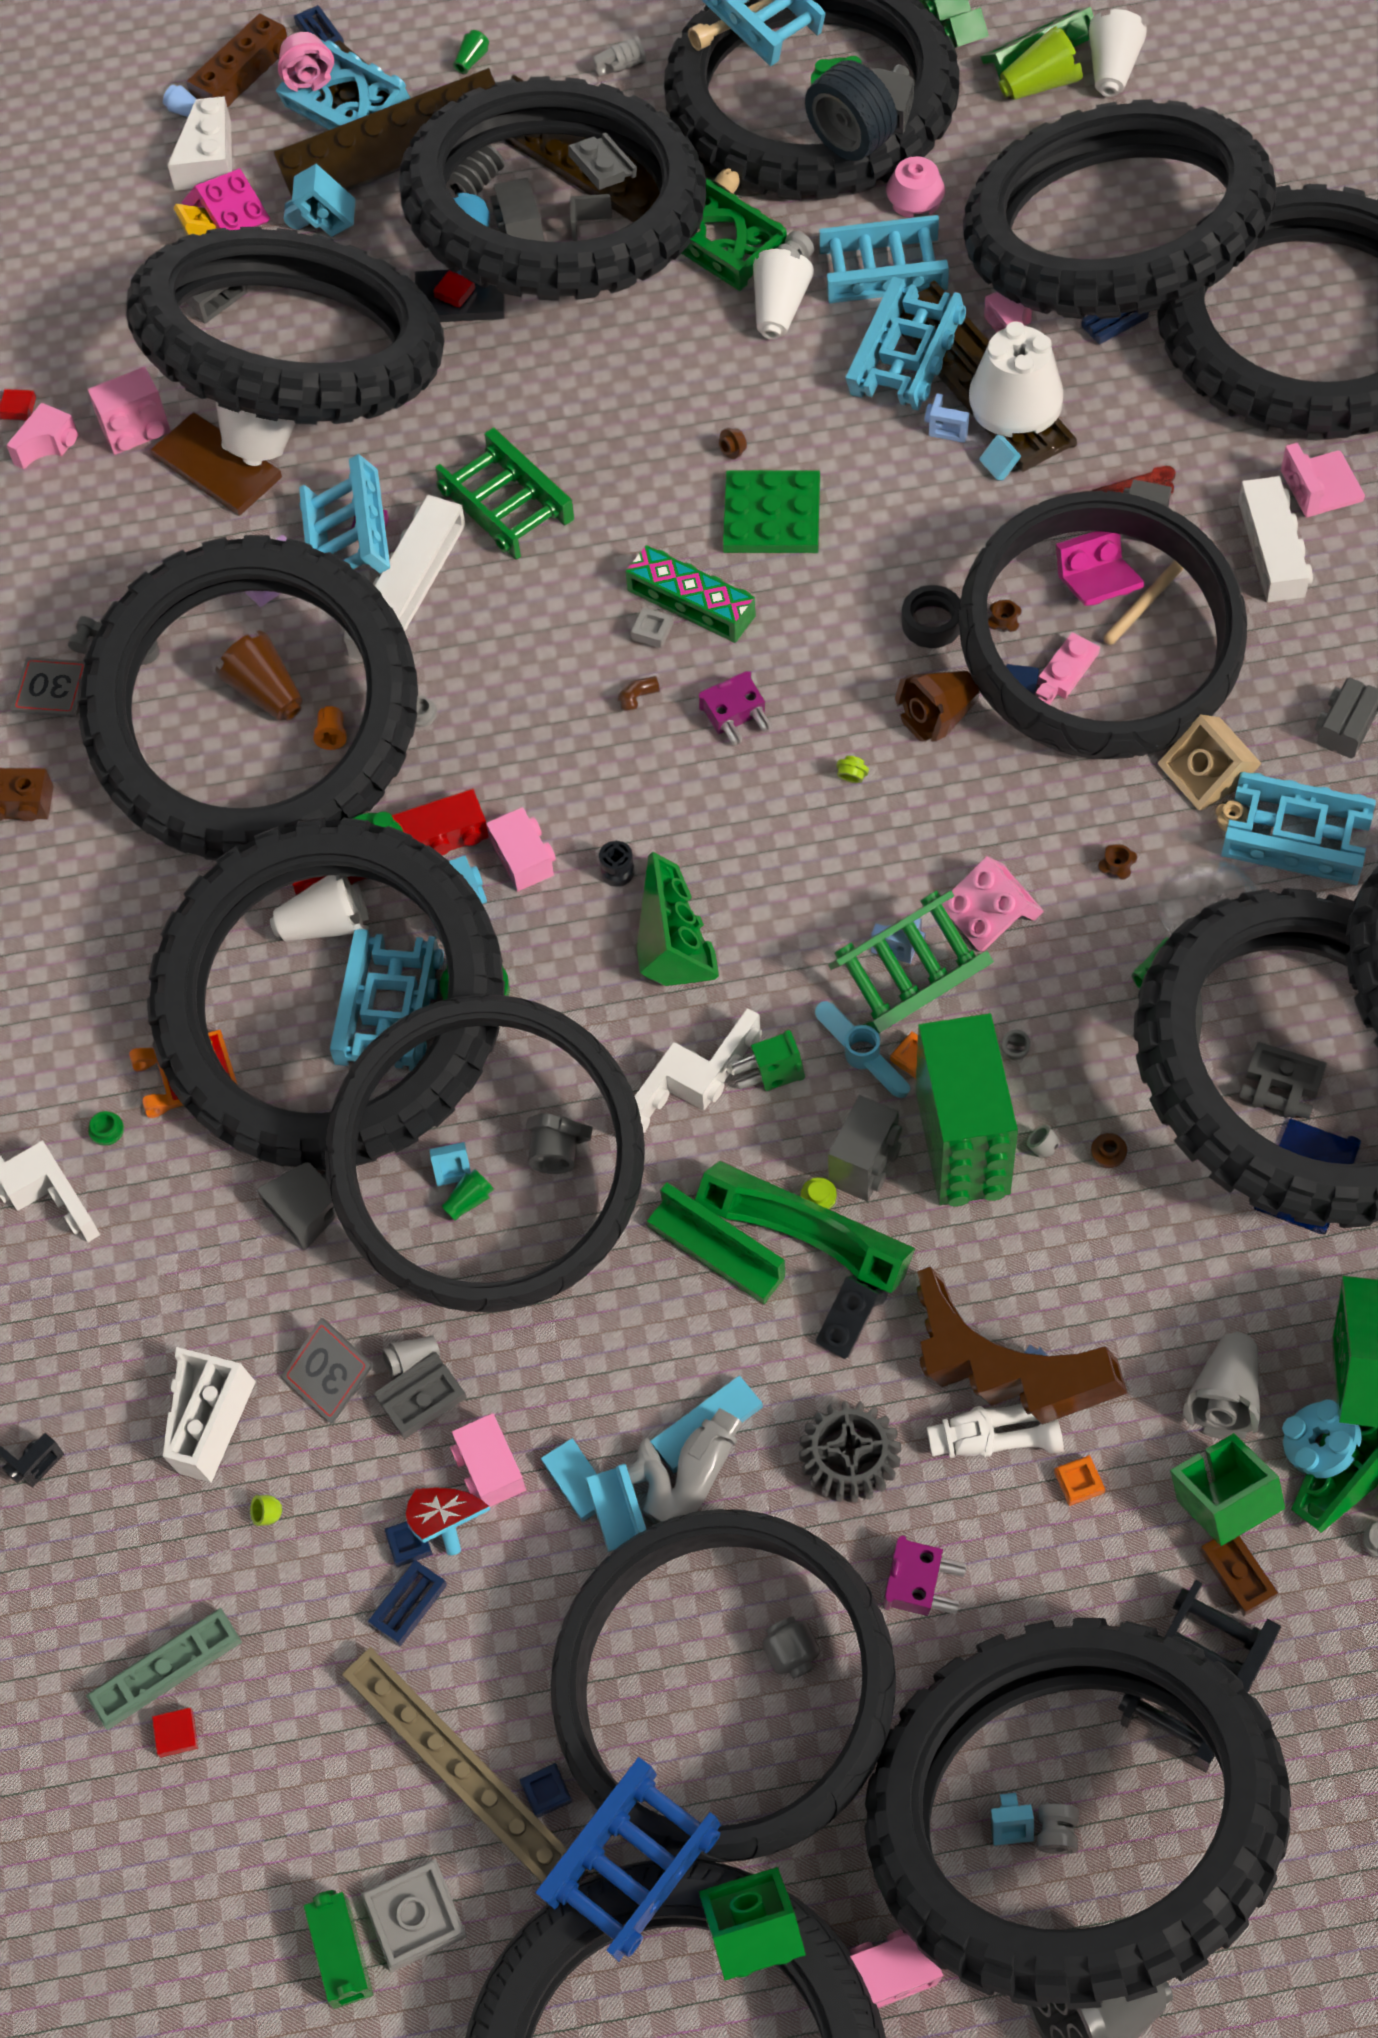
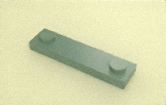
[86,1608,242,1731]

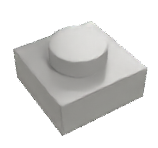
[631,607,674,648]

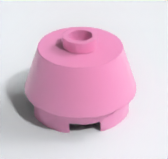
[278,32,334,92]
[886,156,945,218]

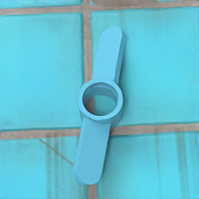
[815,1001,910,1098]

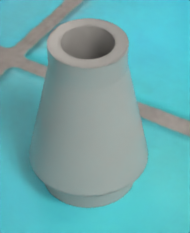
[382,1335,440,1377]

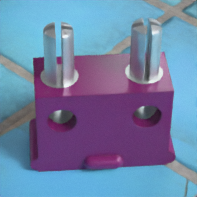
[699,671,771,745]
[882,1535,967,1616]

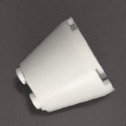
[969,322,1063,437]
[215,357,295,466]

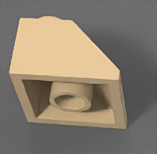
[1157,714,1262,810]

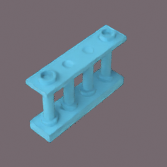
[702,0,825,67]
[819,215,949,304]
[299,454,390,573]

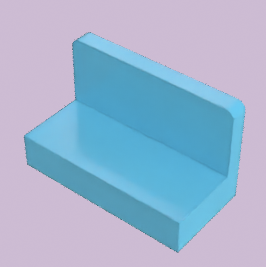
[585,1463,646,1552]

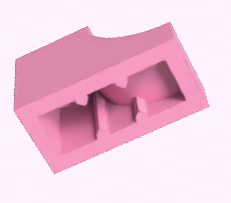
[984,292,1032,333]
[6,403,79,469]

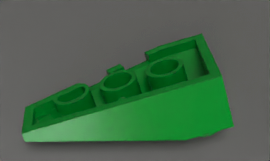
[636,851,719,986]
[1291,1425,1378,1533]

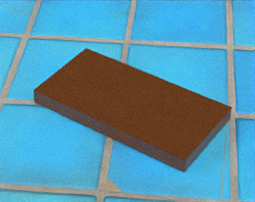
[150,411,282,516]

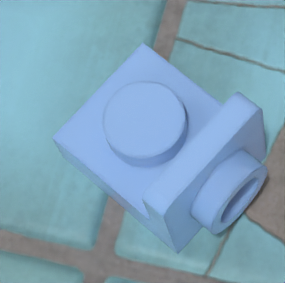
[925,393,969,443]
[871,918,926,964]

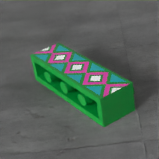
[625,545,756,643]

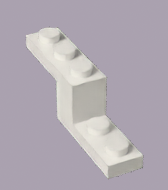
[634,1008,762,1133]
[0,1140,100,1242]

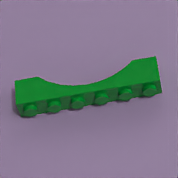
[695,1161,915,1293]

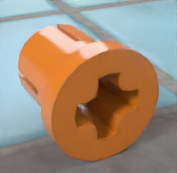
[313,706,347,750]

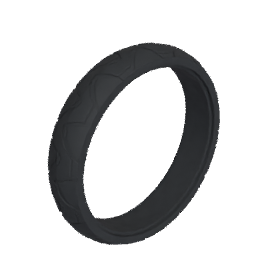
[959,491,1247,759]
[325,994,645,1312]
[550,1509,896,1862]

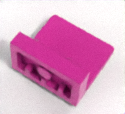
[182,168,270,230]
[1055,531,1144,606]

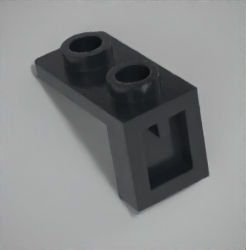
[816,1275,888,1359]
[0,1433,64,1487]

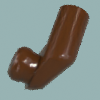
[618,676,660,711]

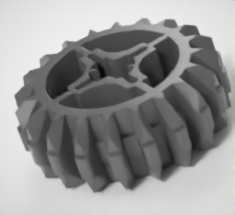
[799,1400,901,1503]

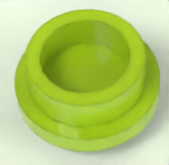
[836,756,869,783]
[801,1178,837,1209]

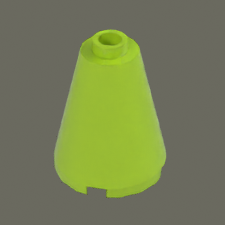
[998,26,1083,100]

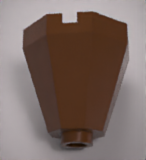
[895,671,980,742]

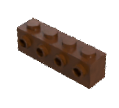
[186,13,287,107]
[0,768,54,821]

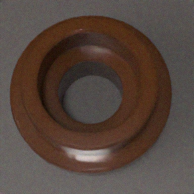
[719,428,747,459]
[1091,1133,1127,1168]

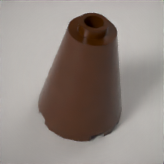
[215,630,303,721]

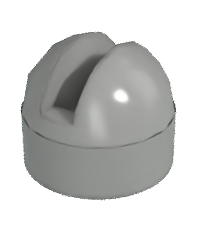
[1027,1125,1059,1157]

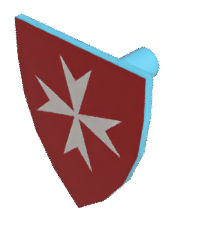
[405,1487,490,1556]

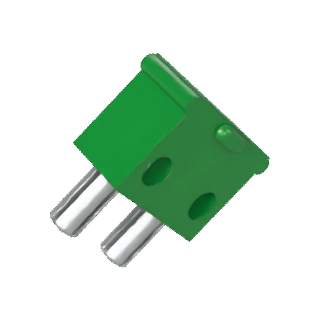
[732,1030,806,1092]

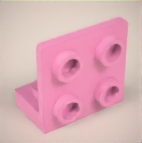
[1281,442,1365,518]
[942,856,1044,952]

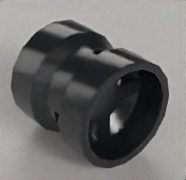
[599,840,635,887]

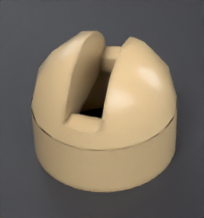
[714,168,740,194]

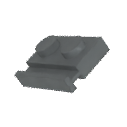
[568,133,637,190]
[374,1352,467,1439]

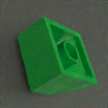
[698,1867,806,1981]

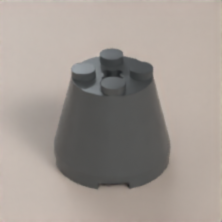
[1027,1981,1173,2038]

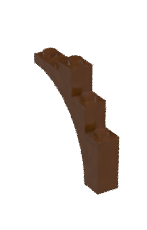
[916,1266,1128,1425]

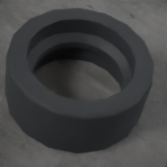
[901,585,960,649]

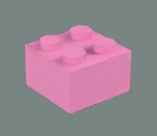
[87,366,171,455]

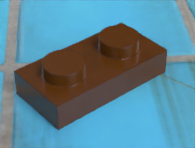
[1200,1536,1278,1617]

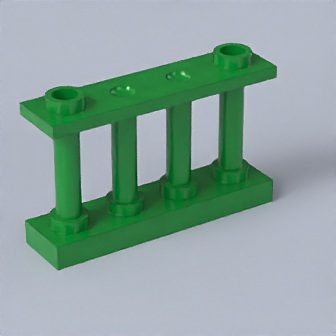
[435,427,575,560]
[827,890,994,1034]

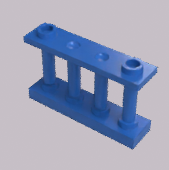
[535,1757,721,1962]

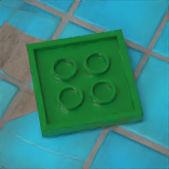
[723,470,820,553]

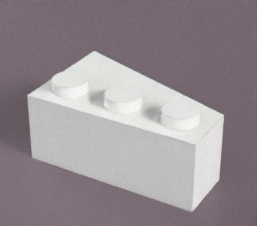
[168,97,232,191]
[163,1347,256,1483]

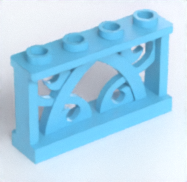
[275,39,410,130]

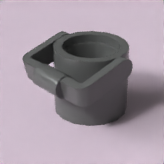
[526,1113,593,1174]

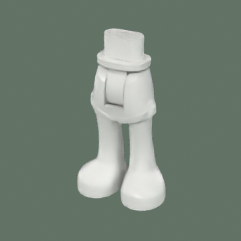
[926,1403,1064,1458]

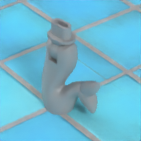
[627,1408,743,1524]

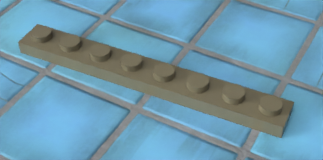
[342,1647,588,1884]

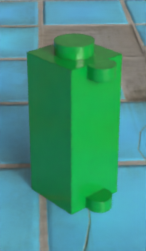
[303,1890,374,2009]

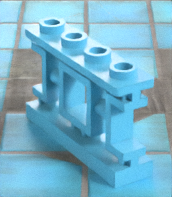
[845,277,966,411]
[1221,772,1376,885]
[330,929,444,1071]

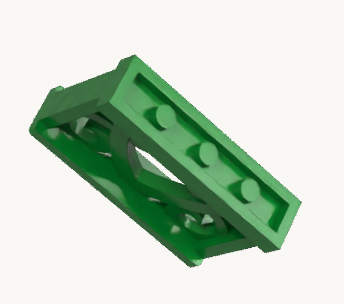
[681,178,787,291]

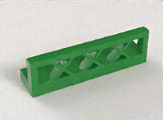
[980,7,1094,81]
[647,1182,786,1305]

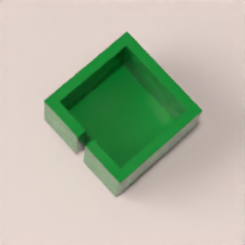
[1170,1433,1286,1546]

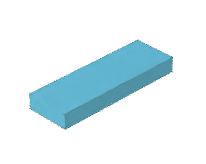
[650,1375,763,1474]

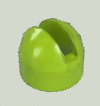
[250,1495,283,1526]

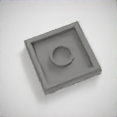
[361,1859,467,1972]

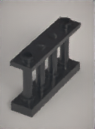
[1118,1579,1282,1773]

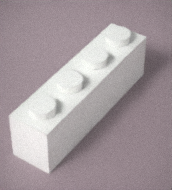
[1238,476,1313,602]

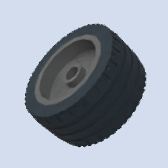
[804,60,898,161]

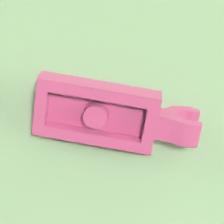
[1036,632,1100,705]

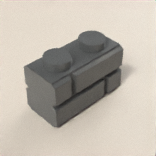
[1315,677,1378,759]

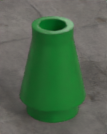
[453,30,489,74]
[441,1169,494,1221]

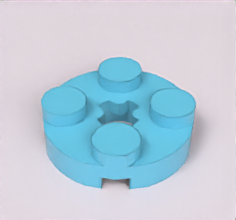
[1282,1399,1362,1478]

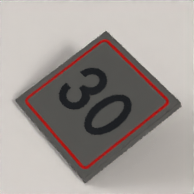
[11,657,85,717]
[281,1318,374,1423]

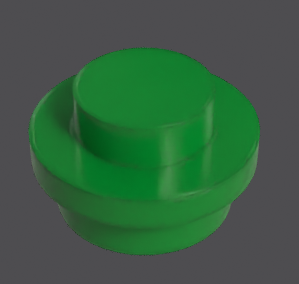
[88,1111,124,1146]

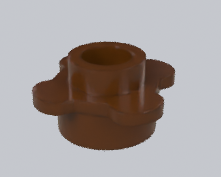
[988,600,1022,632]
[1098,844,1137,880]

